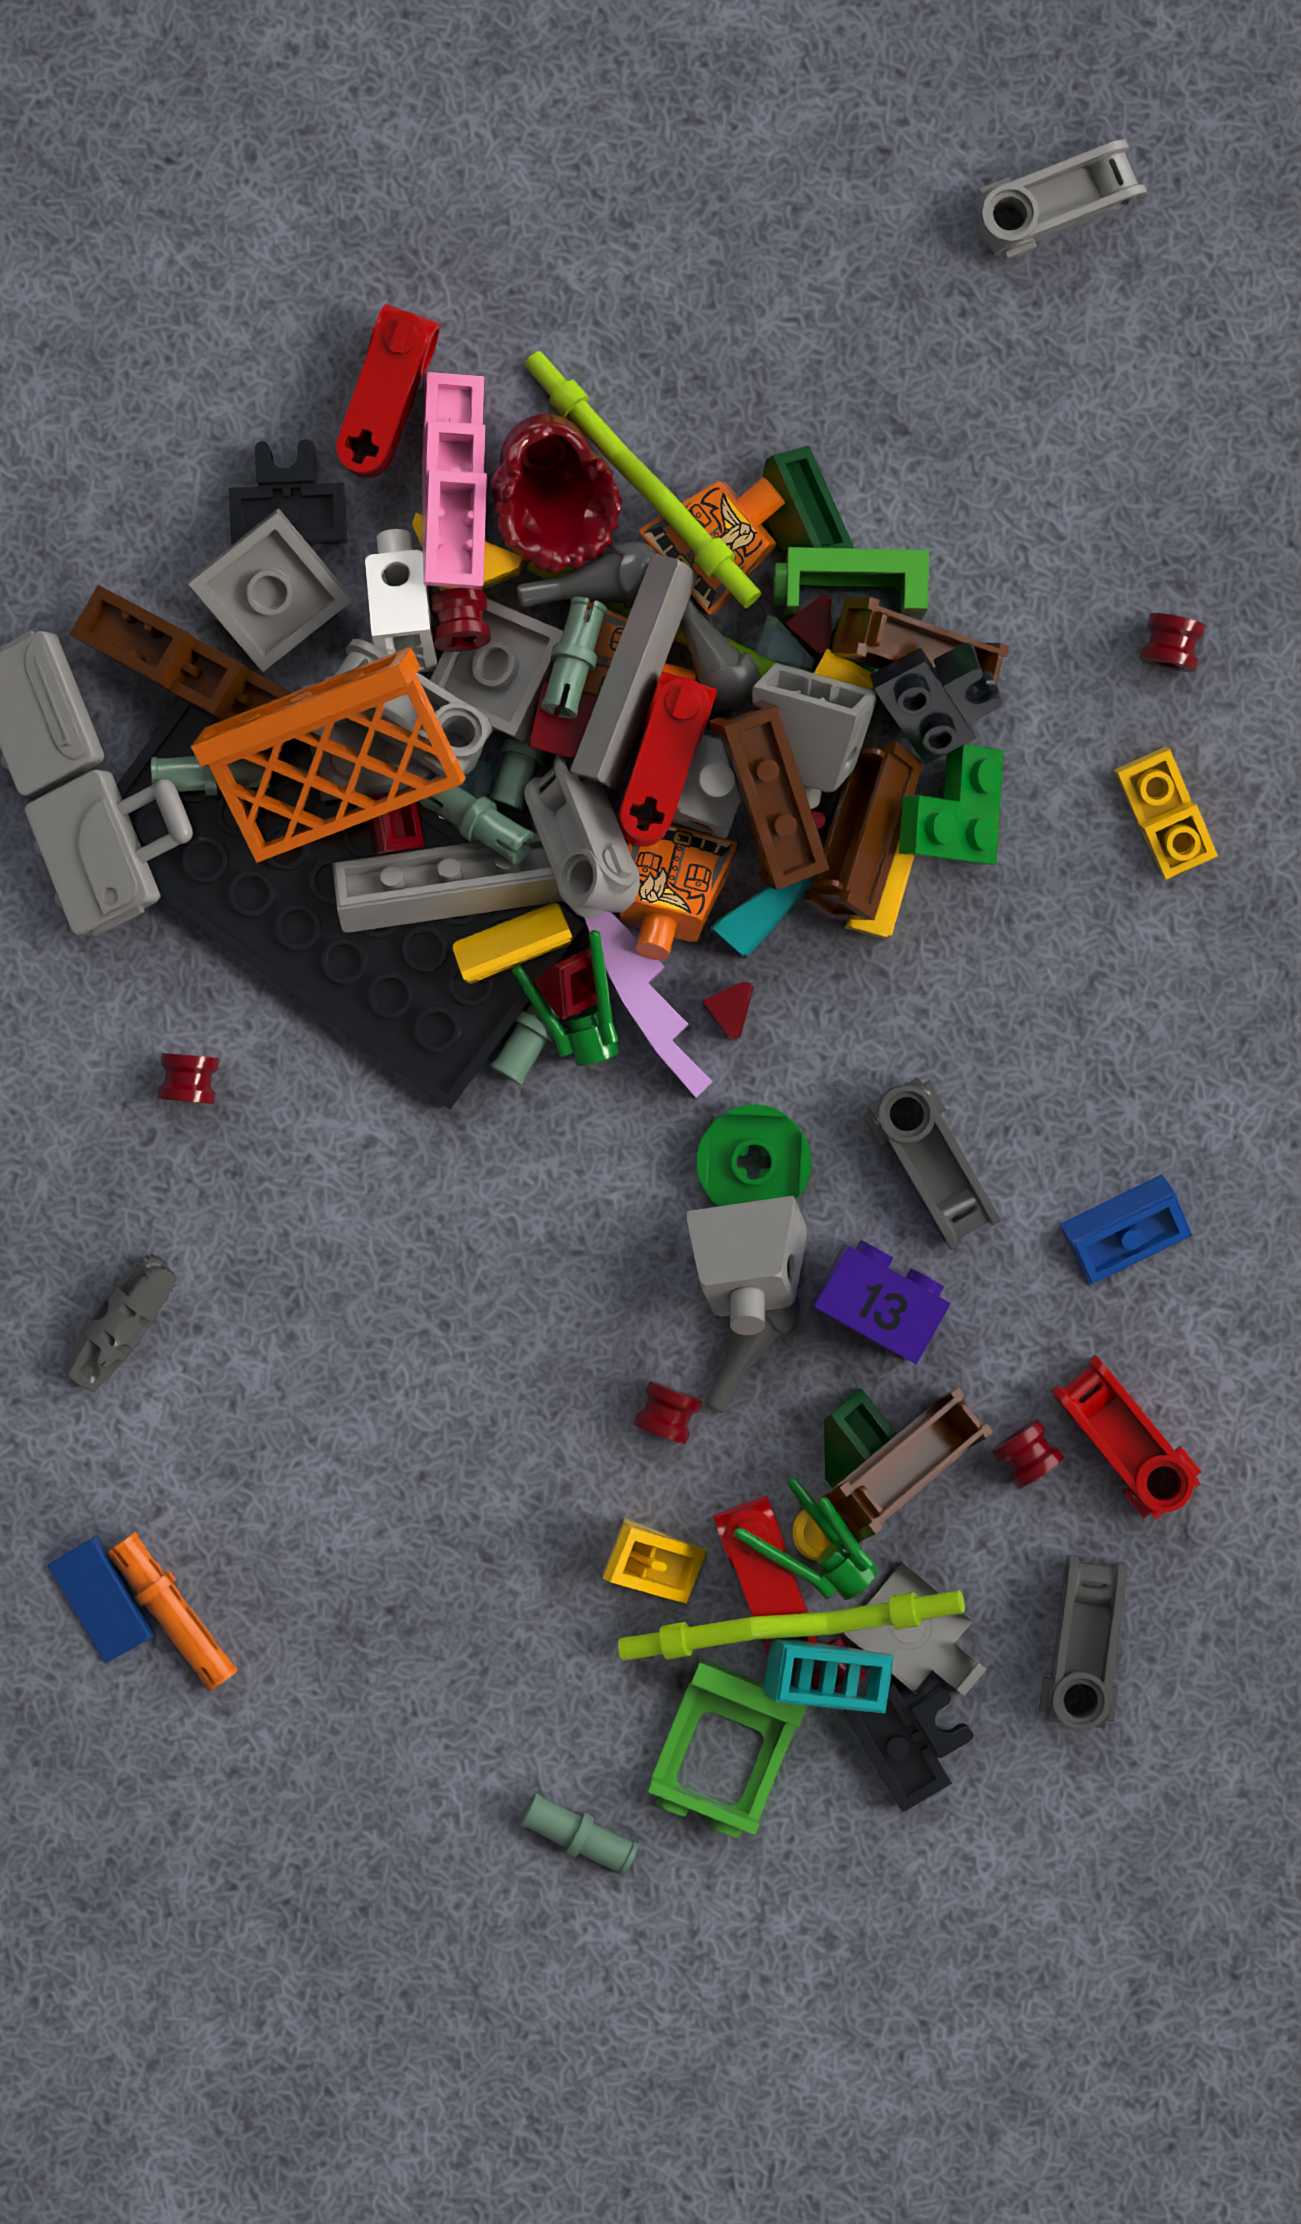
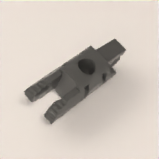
[63,1253,177,1392]

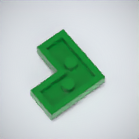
[899,744,1004,865]

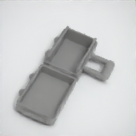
[0,631,193,936]

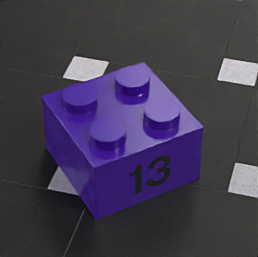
[810,1240,951,1365]

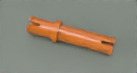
[105,1531,238,1692]

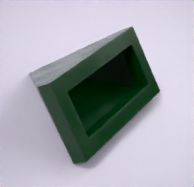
[761,446,854,552]
[824,1388,896,1488]

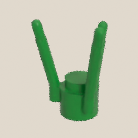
[512,930,620,1066]
[734,1478,878,1600]

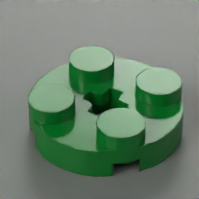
[696,1104,812,1206]

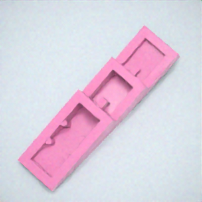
[422,372,487,589]

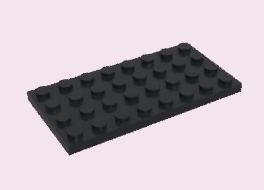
[117,699,586,1110]

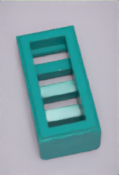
[710,875,815,959]
[763,1638,894,1713]

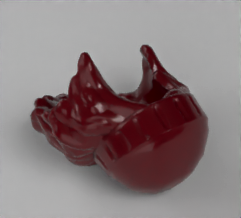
[491,414,622,574]

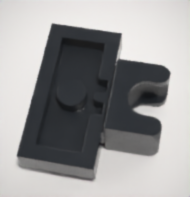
[229,439,348,546]
[870,643,1002,765]
[843,1681,974,1813]

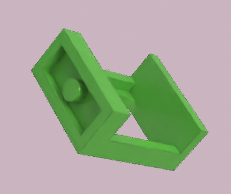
[773,547,929,621]
[648,1657,807,1838]

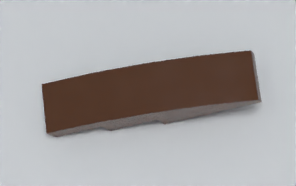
[69,585,292,750]

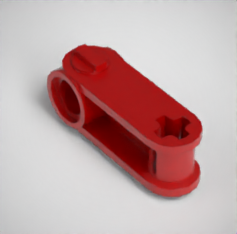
[336,304,441,478]
[618,671,717,847]
[1050,1355,1202,1520]
[713,1495,817,1670]

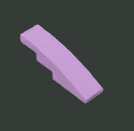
[584,911,713,1098]

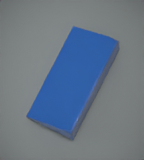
[1060,1174,1192,1286]
[47,1535,156,1664]

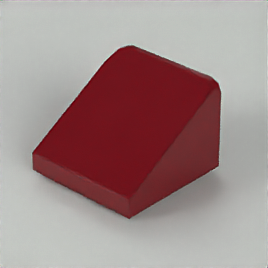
[528,681,599,759]

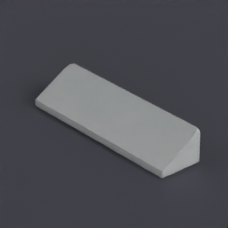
[570,553,698,791]
[332,833,564,933]

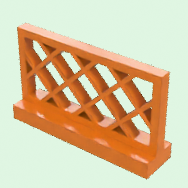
[191,646,466,863]

